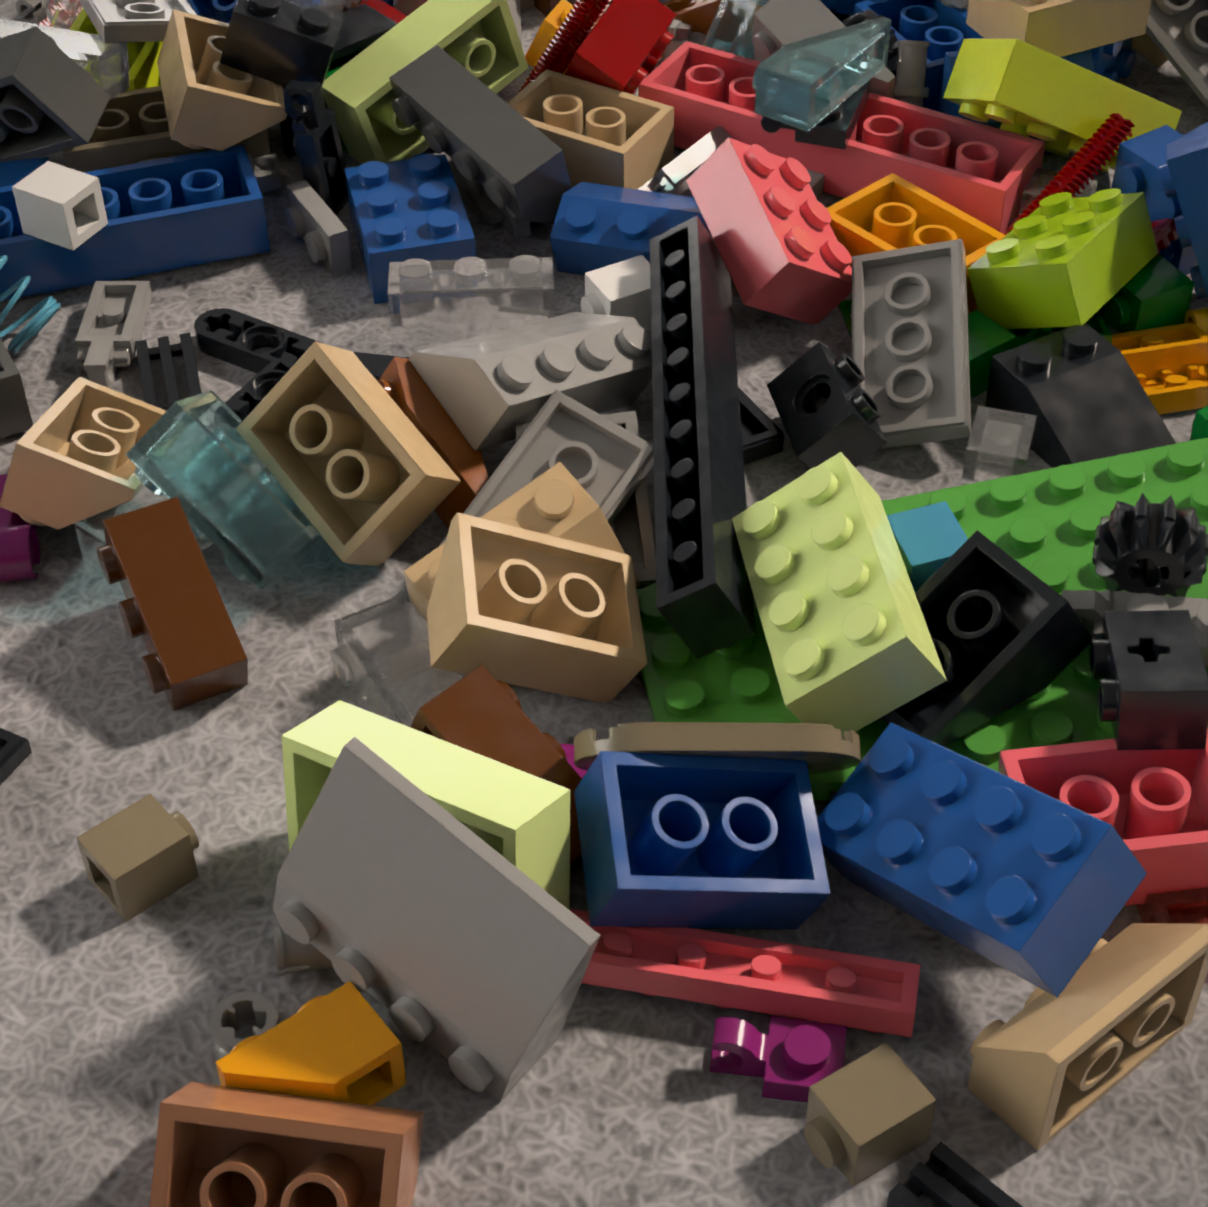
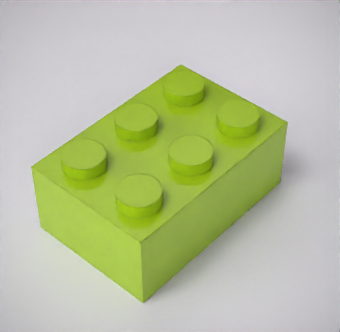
[967,188,1158,329]

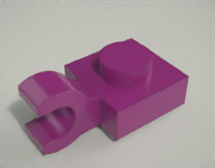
[709,1016,847,1103]

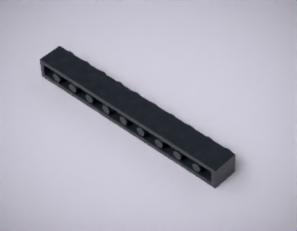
[650,215,756,659]

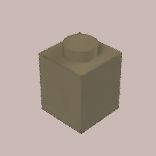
[76,794,199,922]
[804,1042,937,1187]

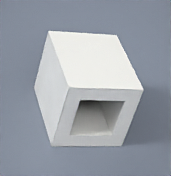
[12,161,108,251]
[581,255,651,330]

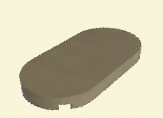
[574,722,861,774]

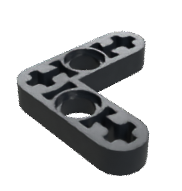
[194,308,324,452]

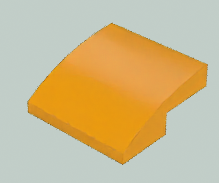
[1112,322,1208,415]

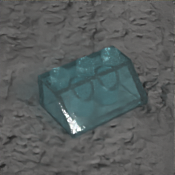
[125,390,322,590]

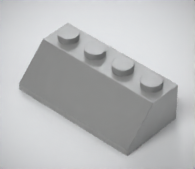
[409,312,652,451]

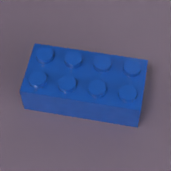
[817,722,1147,998]

